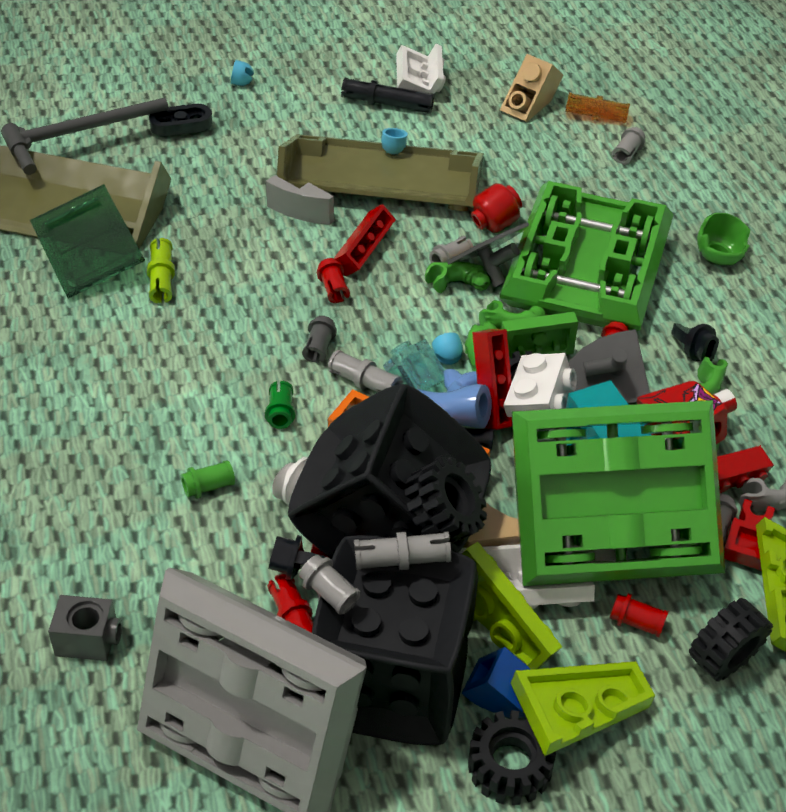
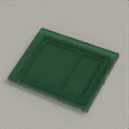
[30,184,145,299]

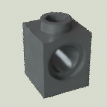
[48,595,122,661]

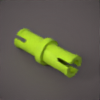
[147,238,175,303]

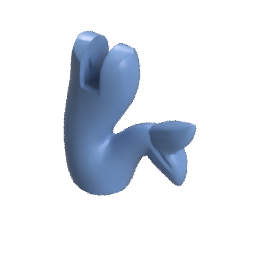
[417,369,492,428]

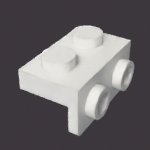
[396,44,446,94]
[503,353,577,431]

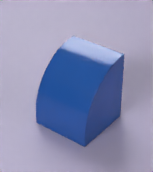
[462,647,530,718]

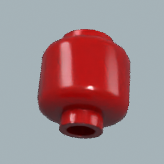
[471,183,522,233]

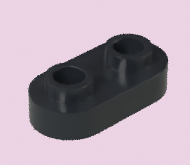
[149,104,213,137]

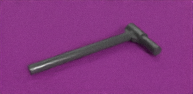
[1,97,169,175]

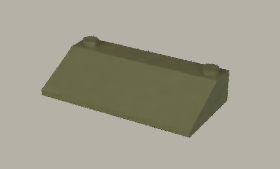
[277,134,484,211]
[0,145,171,257]

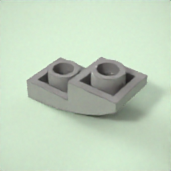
[266,175,334,225]

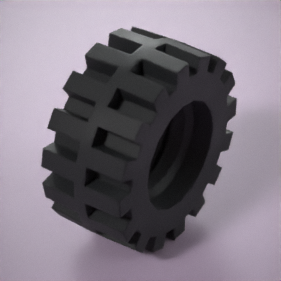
[689,598,773,682]

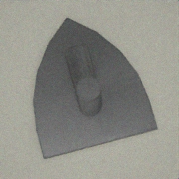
[447,222,529,288]
[568,329,650,404]

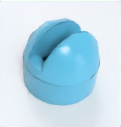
[231,60,254,86]
[381,128,408,155]
[432,332,463,365]

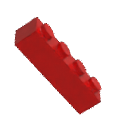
[334,204,396,276]
[472,329,512,430]
[717,445,774,493]

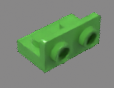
[501,312,579,359]

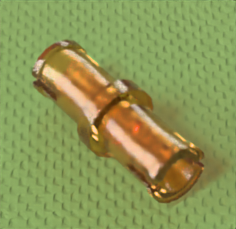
[565,92,630,123]

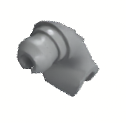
[739,478,786,513]

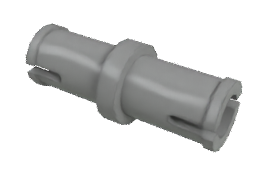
[328,350,403,392]
[354,531,451,570]

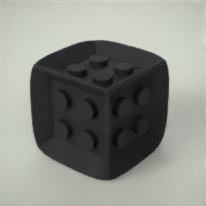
[288,384,491,559]
[312,535,478,746]

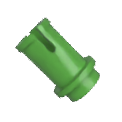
[181,460,235,499]

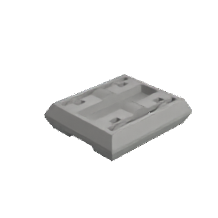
[137,568,367,812]

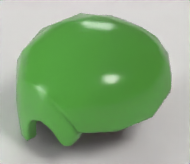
[697,212,750,265]

